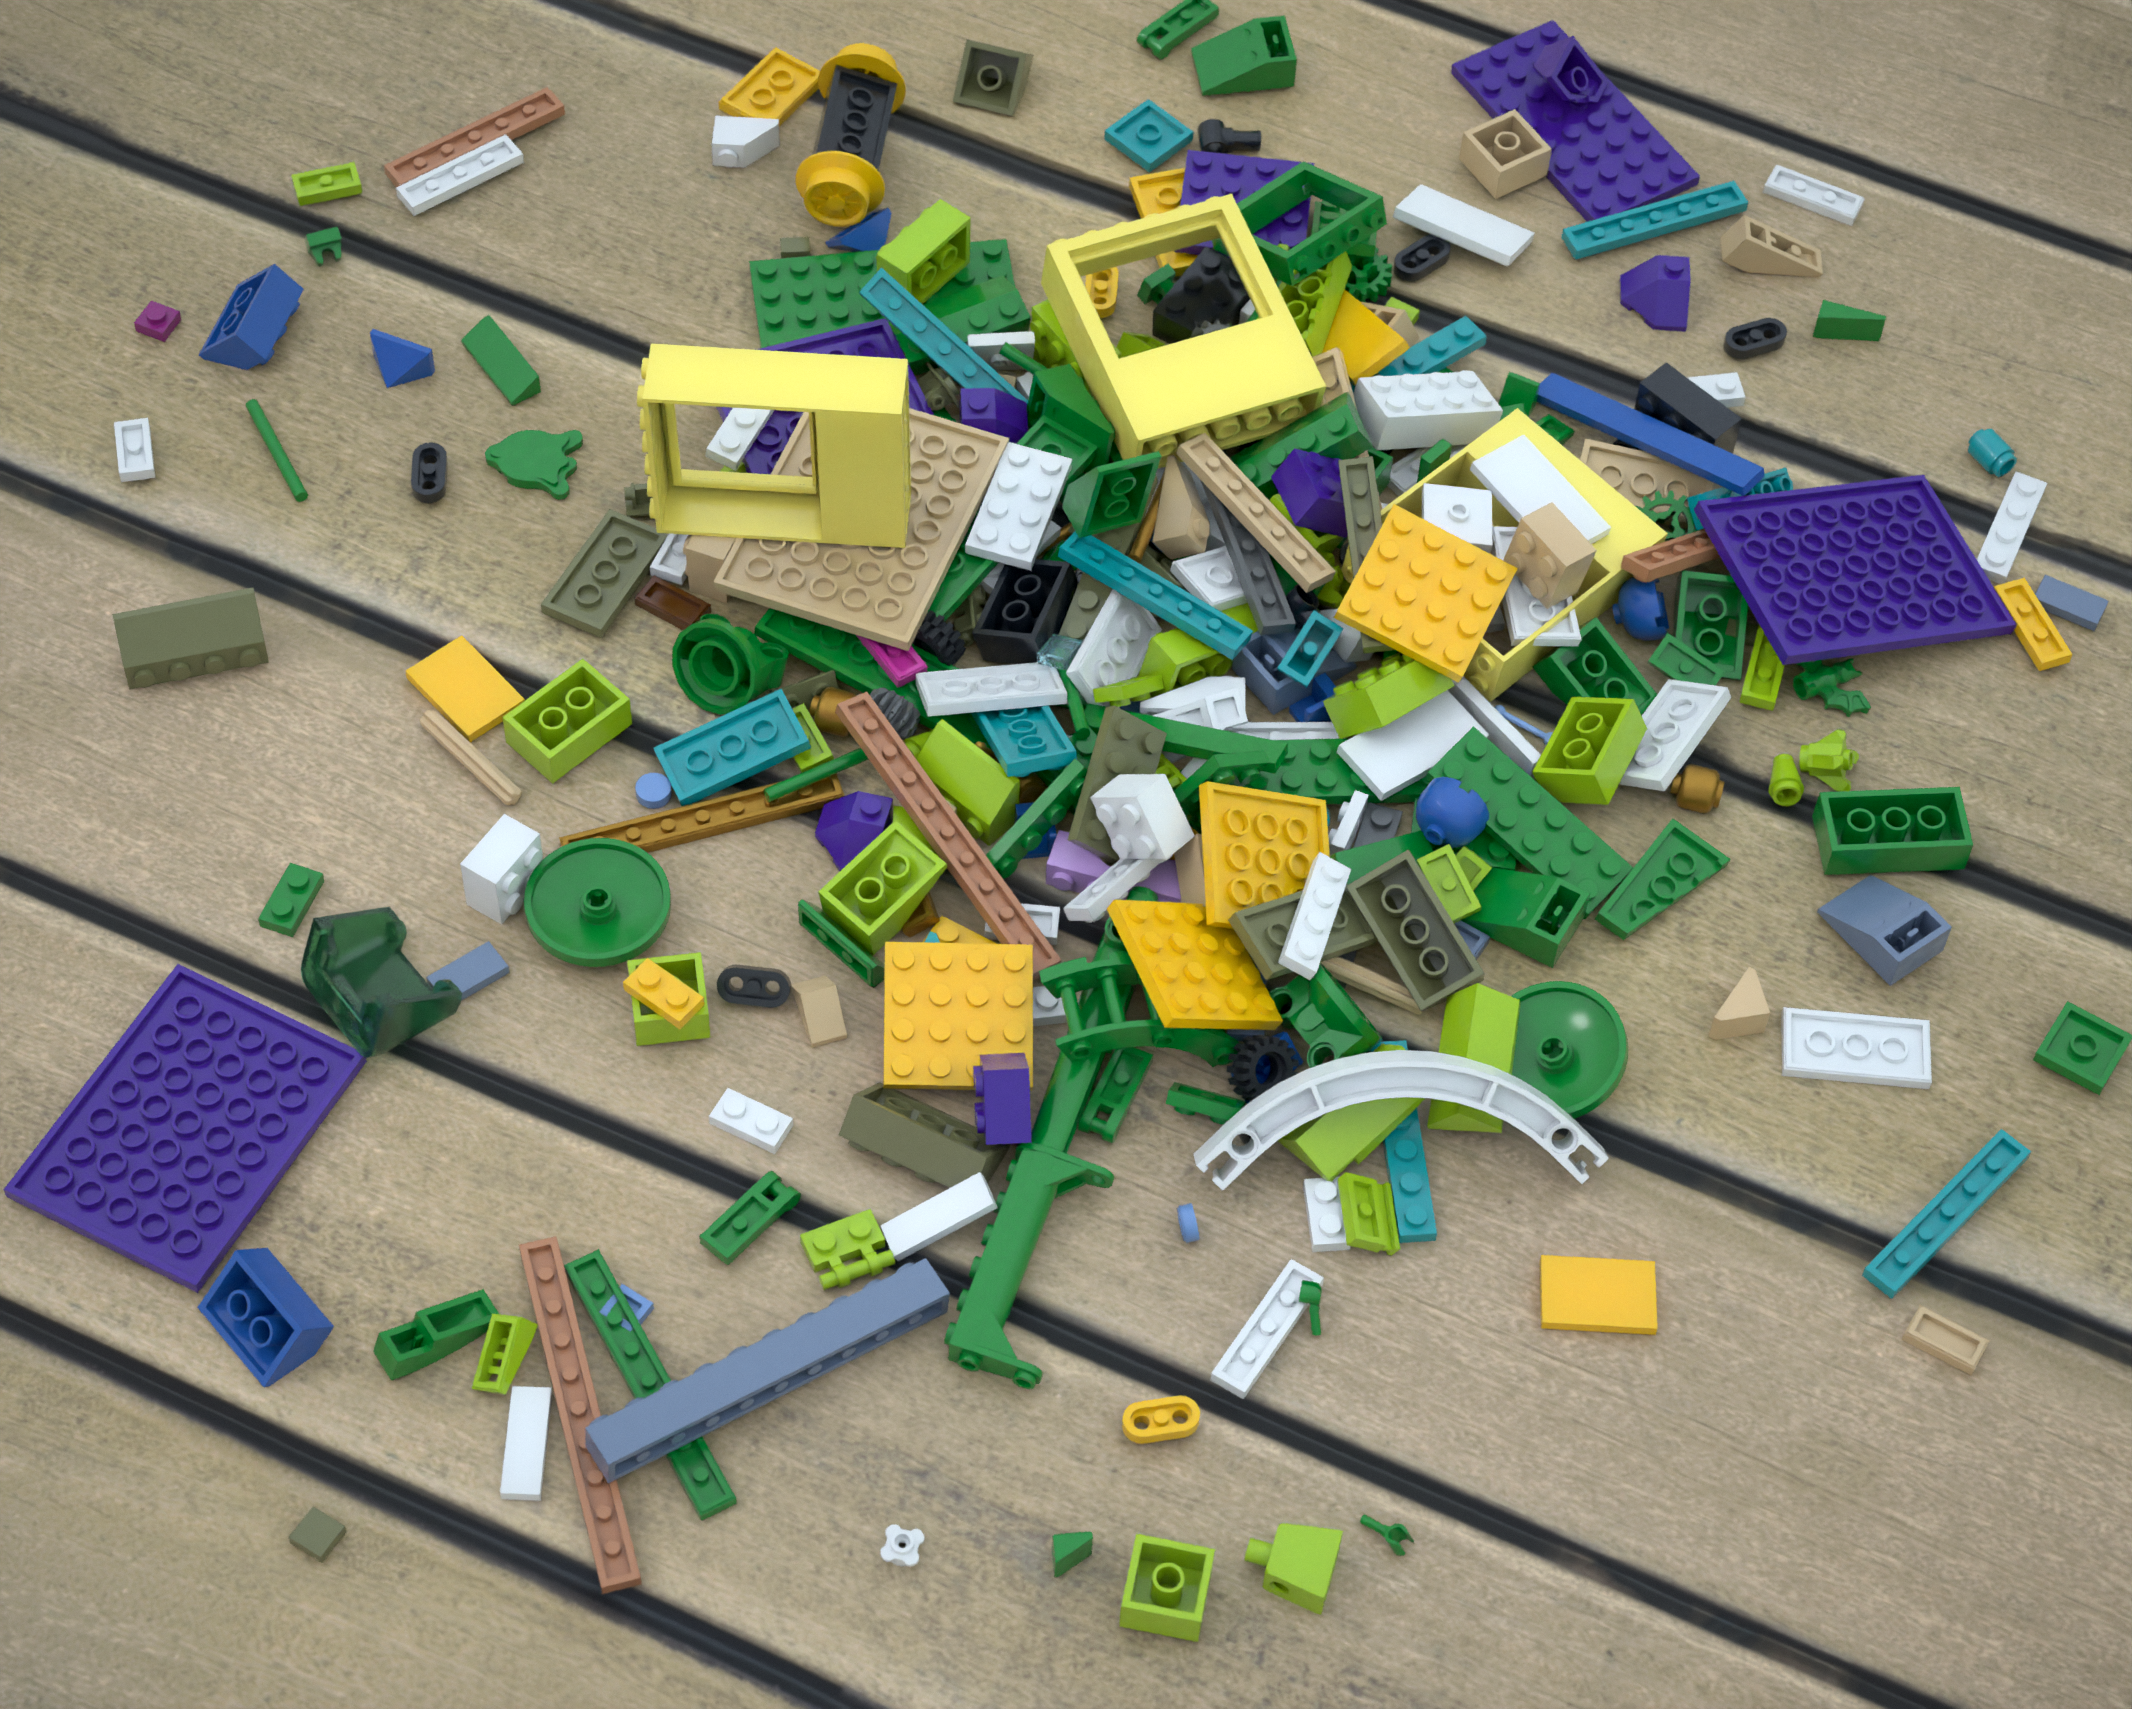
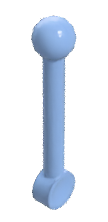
[1495,705,1553,745]

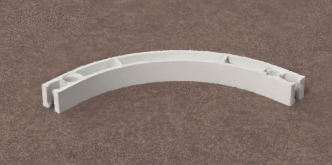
[1193,1050,1609,1190]

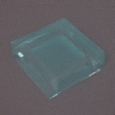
[1036,634,1084,670]

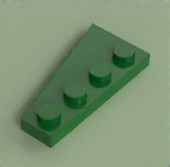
[1594,818,1731,940]

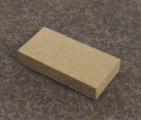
[1902,1305,1990,1376]

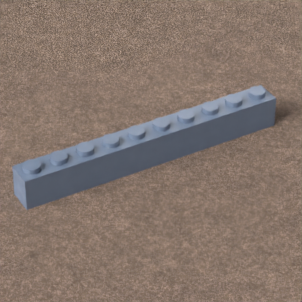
[585,1258,950,1484]

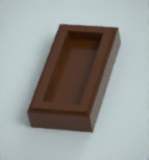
[634,575,711,630]

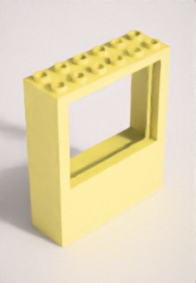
[1041,194,1326,469]
[637,344,911,548]
[1342,408,1668,702]

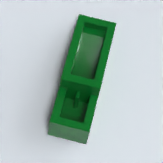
[373,1289,499,1381]

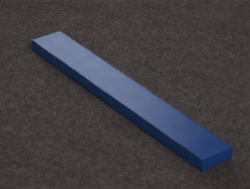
[1537,373,1765,496]

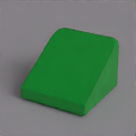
[1498,372,1540,417]
[1051,1531,1093,1578]

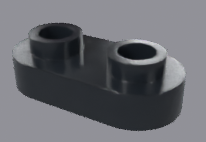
[1394,234,1451,282]
[1723,318,1787,359]
[411,442,448,503]
[717,965,791,1008]

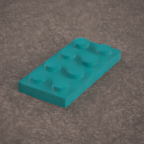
[653,689,811,806]
[971,706,1077,777]

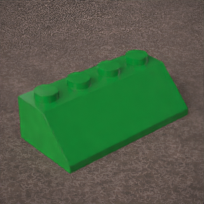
[887,275,1031,376]
[1230,392,1373,500]

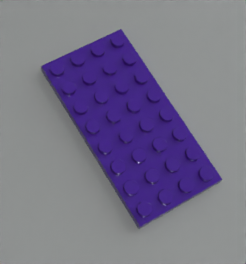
[1451,20,1700,222]

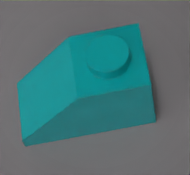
[1277,610,1344,688]

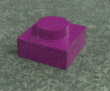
[134,301,182,342]

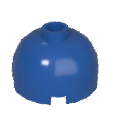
[1612,577,1669,641]
[1416,776,1490,848]

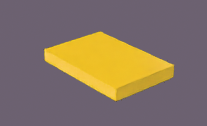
[719,47,820,126]
[405,635,525,742]
[1539,1255,1658,1335]

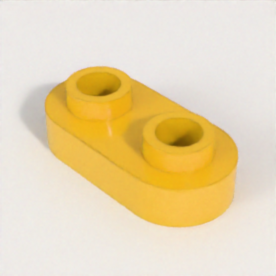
[1085,267,1119,318]
[1122,1396,1200,1444]

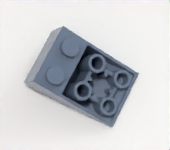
[1232,628,1357,715]
[1817,875,1952,986]

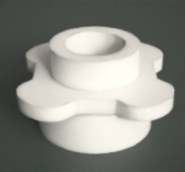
[880,1524,924,1566]

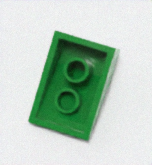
[1062,451,1162,538]
[1673,570,1748,680]
[1532,617,1657,715]

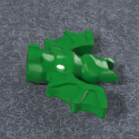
[1793,658,1871,717]

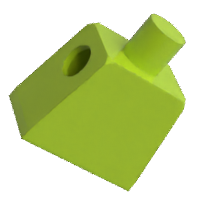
[1244,1523,1343,1615]

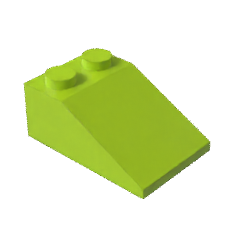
[818,820,947,955]

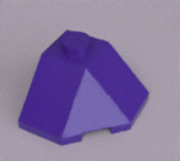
[1534,36,1609,104]
[1619,255,1691,332]
[960,388,1028,444]
[815,791,893,871]

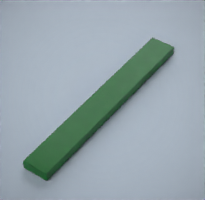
[564,1249,737,1521]

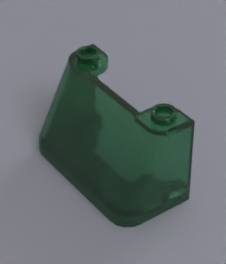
[301,906,463,1058]

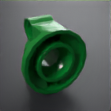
[672,614,789,715]
[1269,962,1383,1068]

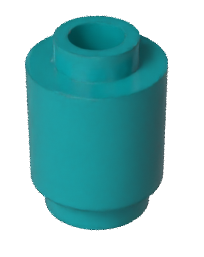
[1968,428,2017,477]

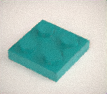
[1104,99,1194,173]

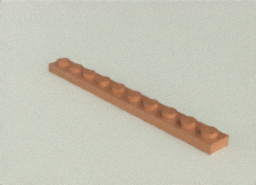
[835,692,1062,980]
[519,1236,642,1594]

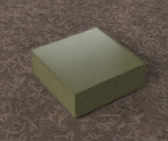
[289,1506,347,1563]

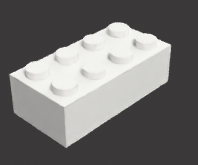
[1353,371,1503,450]

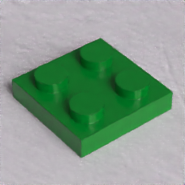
[2033,1001,2132,1095]

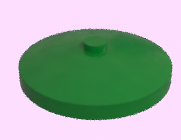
[524,838,671,967]
[1511,981,1629,1119]

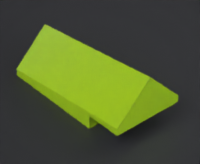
[1427,983,1521,1133]
[1277,1044,1426,1182]

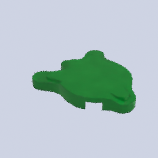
[485,430,583,500]

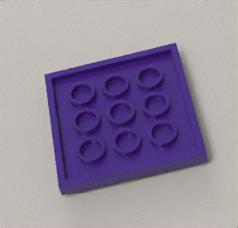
[1174,150,1315,258]

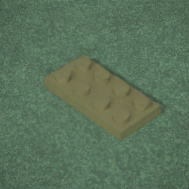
[541,509,669,638]
[1067,706,1167,864]
[1228,884,1377,981]

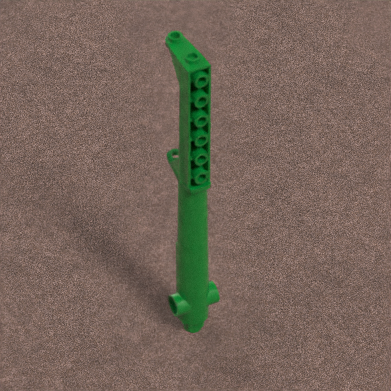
[944,886,1158,1389]

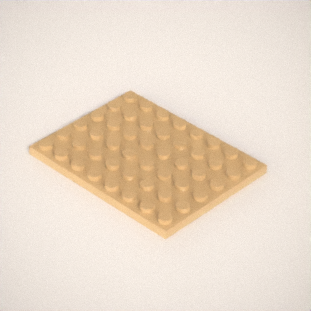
[713,408,1009,651]

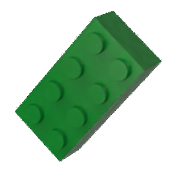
[1812,787,1973,875]

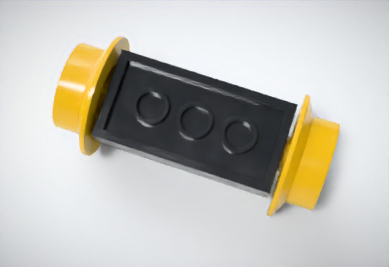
[795,43,906,227]

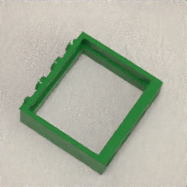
[1212,161,1387,286]

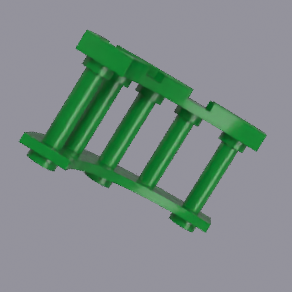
[1039,951,1239,1067]

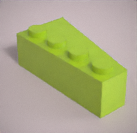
[1257,251,1352,357]
[1138,603,1259,698]

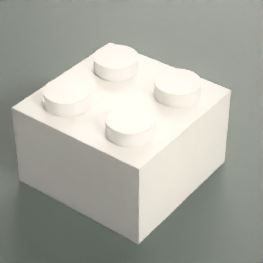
[1090,774,1195,860]
[460,814,543,924]

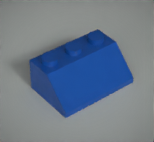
[199,264,304,370]
[198,1248,334,1387]

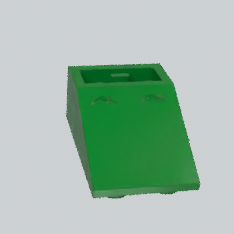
[1191,15,1297,96]
[1027,364,1115,473]
[1461,868,1590,968]

